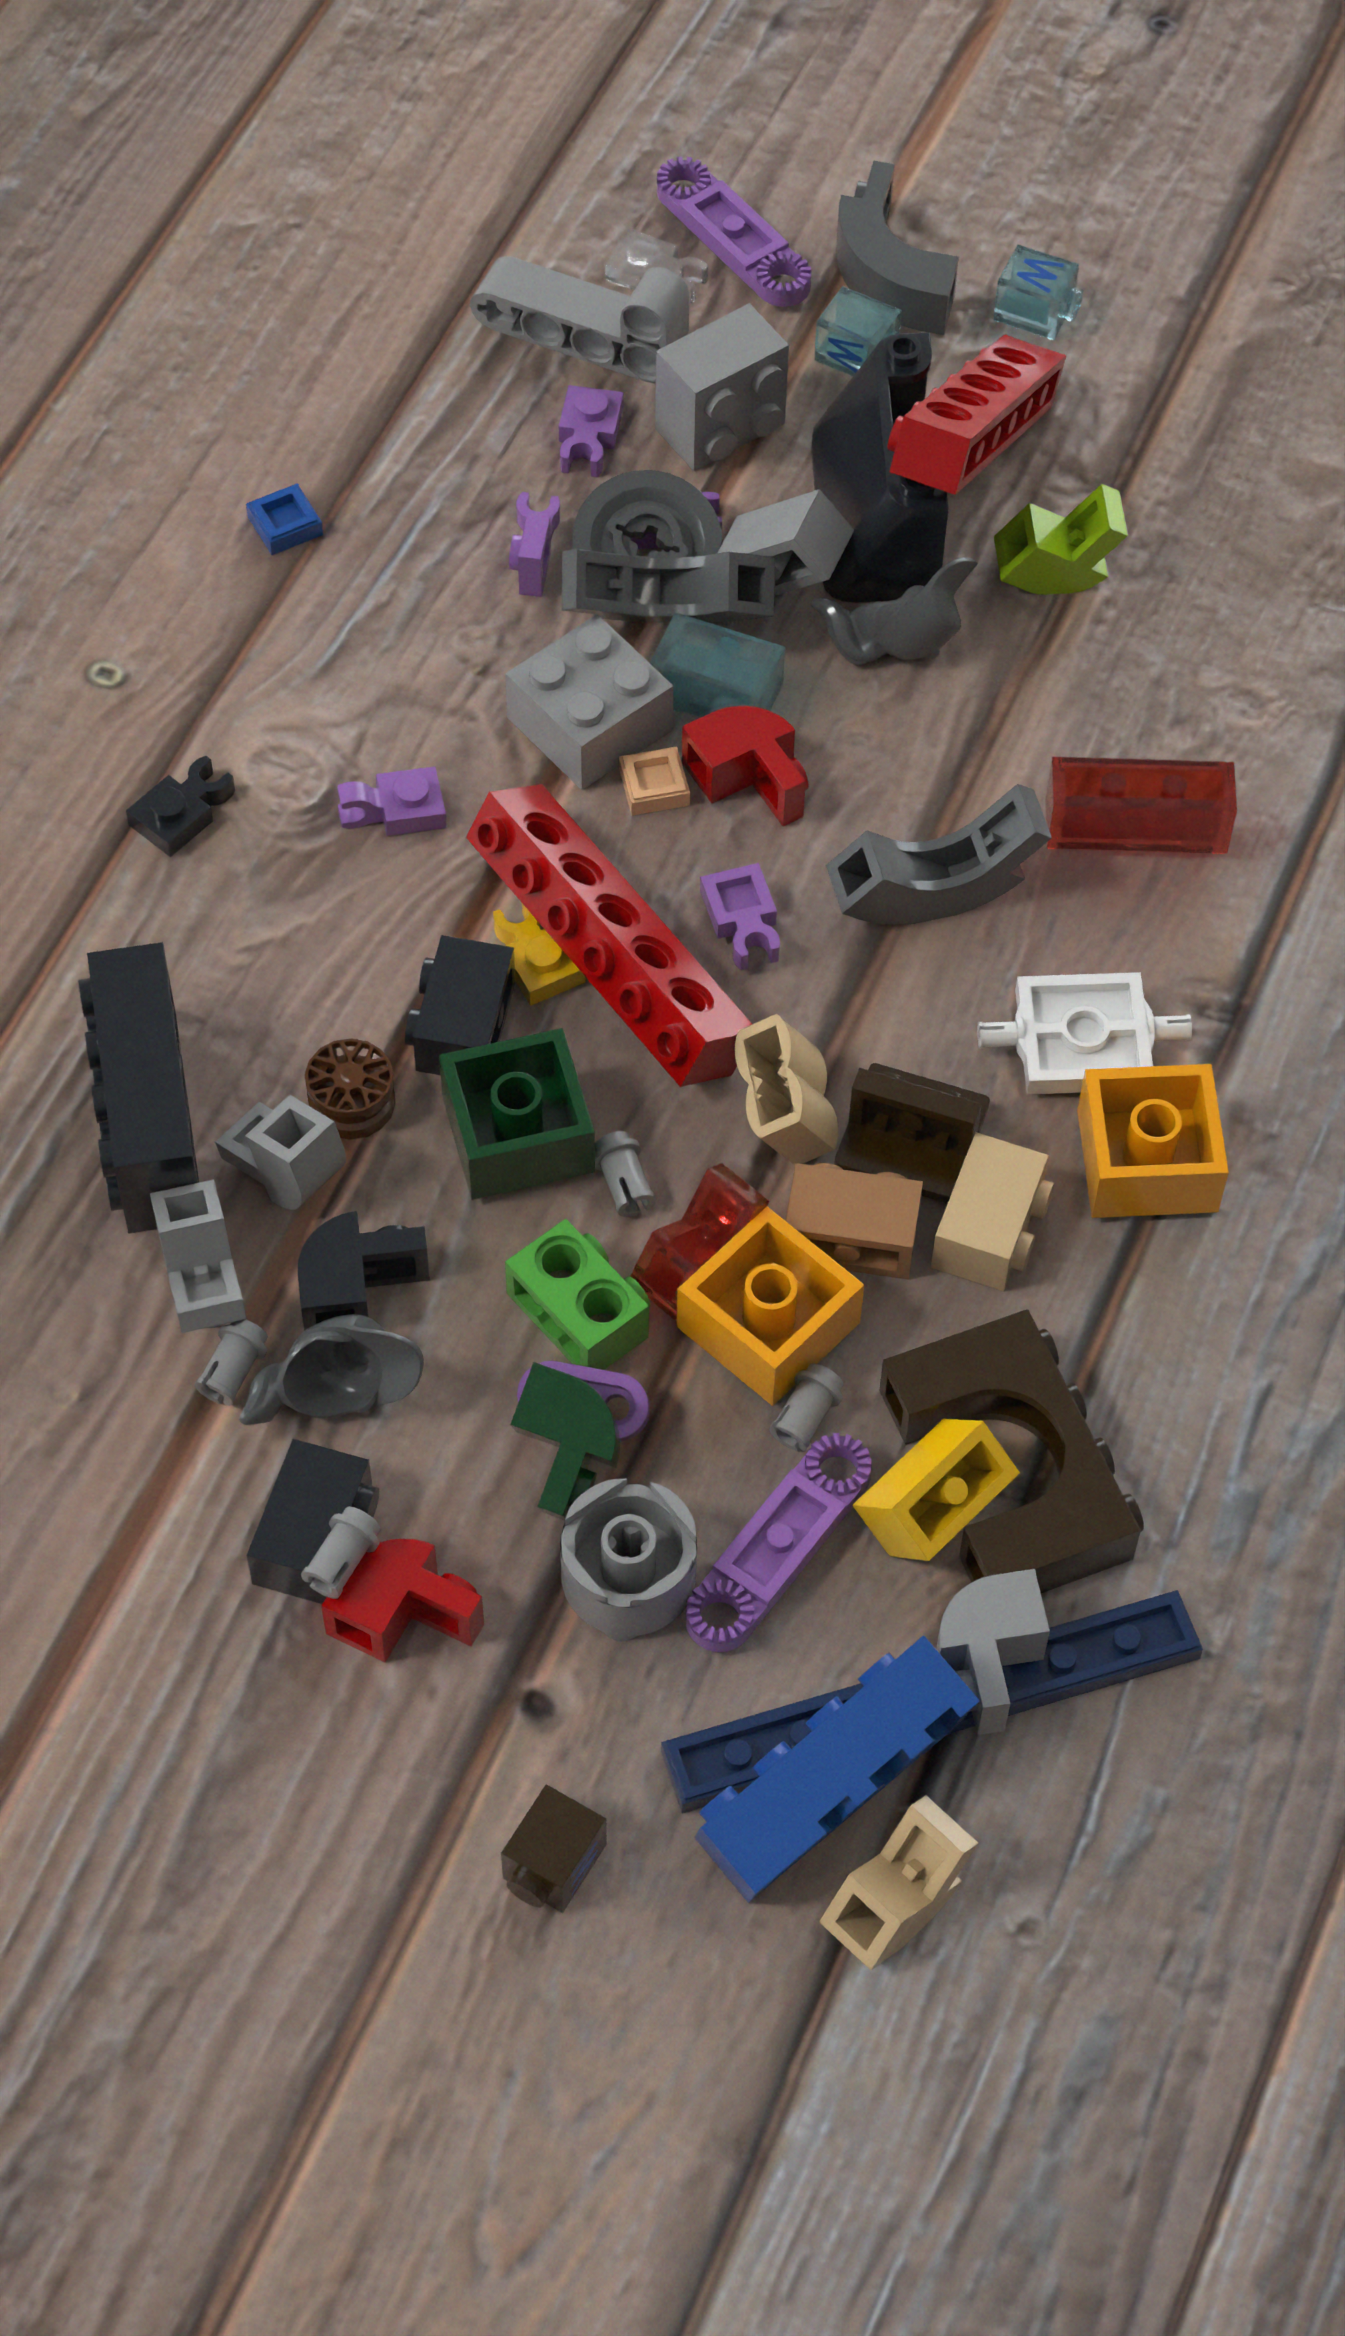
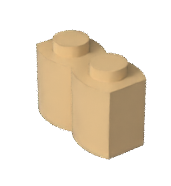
[735,1014,838,1165]

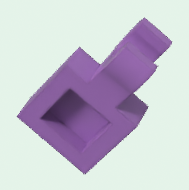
[509,492,560,597]
[337,766,446,836]

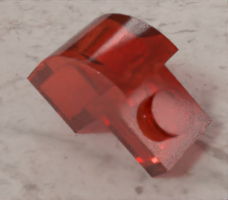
[630,1163,770,1320]

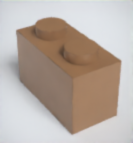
[785,1163,923,1280]

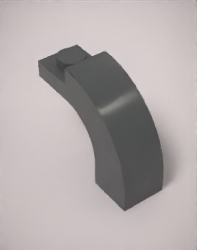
[836,161,959,335]
[562,549,775,623]
[826,784,1052,925]

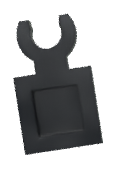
[126,756,235,857]

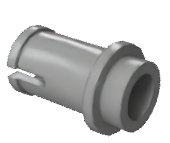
[595,1131,657,1217]
[195,1319,268,1406]
[769,1363,843,1451]
[301,1507,381,1599]

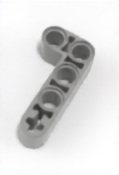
[470,256,689,383]

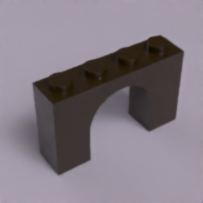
[879,1309,1144,1593]

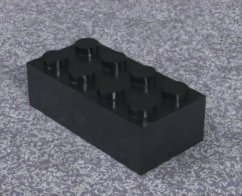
[78,942,199,1234]

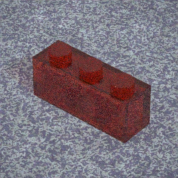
[1045,757,1237,854]

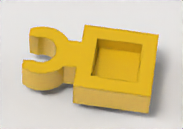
[493,904,585,1006]

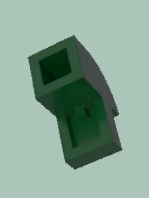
[510,1362,620,1520]

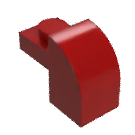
[681,706,809,826]
[321,1538,484,1663]

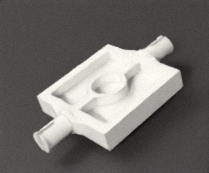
[977,972,1192,1094]

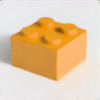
[1077,1064,1229,1218]
[677,1206,864,1406]

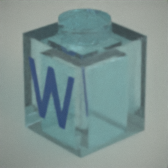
[993,244,1083,340]
[814,286,902,376]

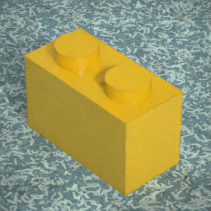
[852,1419,1020,1561]

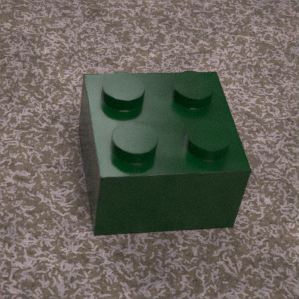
[439,1028,595,1200]

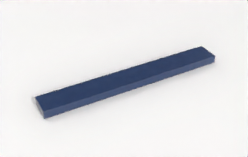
[661,1590,1203,1813]

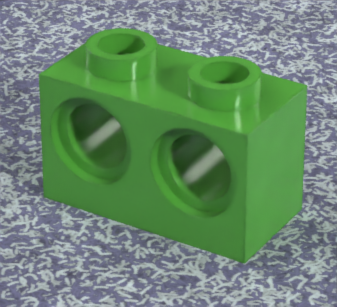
[505,1219,651,1370]

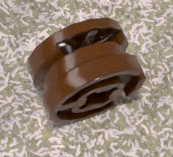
[305,1038,396,1140]

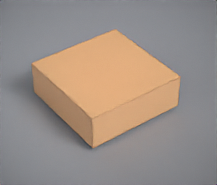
[619,746,690,816]

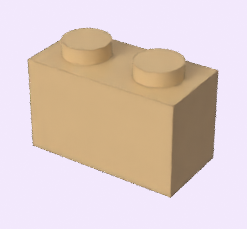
[931,1132,1055,1291]

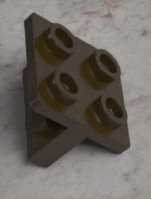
[834,1063,990,1203]

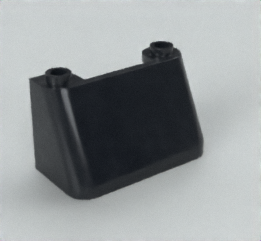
[811,332,949,603]

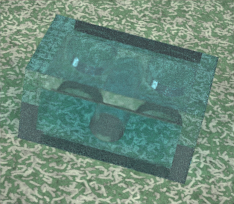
[650,612,785,717]

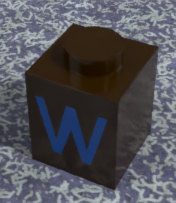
[501,1784,607,1913]

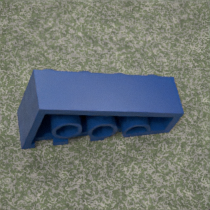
[694,1635,980,1903]

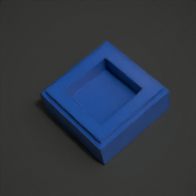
[246,483,323,555]

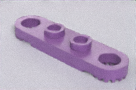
[657,157,811,307]
[686,1433,872,1652]

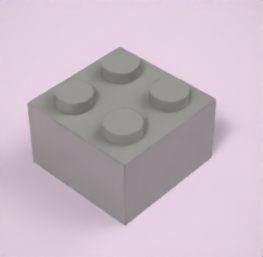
[655,303,789,471]
[505,614,674,790]

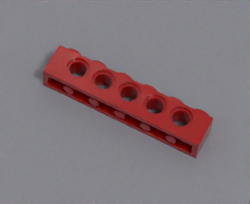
[887,334,1067,495]
[466,784,752,1087]

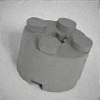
[560,1478,697,1641]

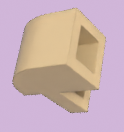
[819,1796,978,1970]

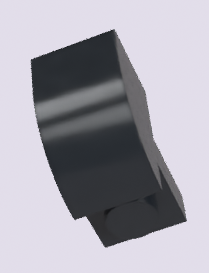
[297,1211,430,1331]

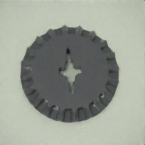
[572,470,723,557]

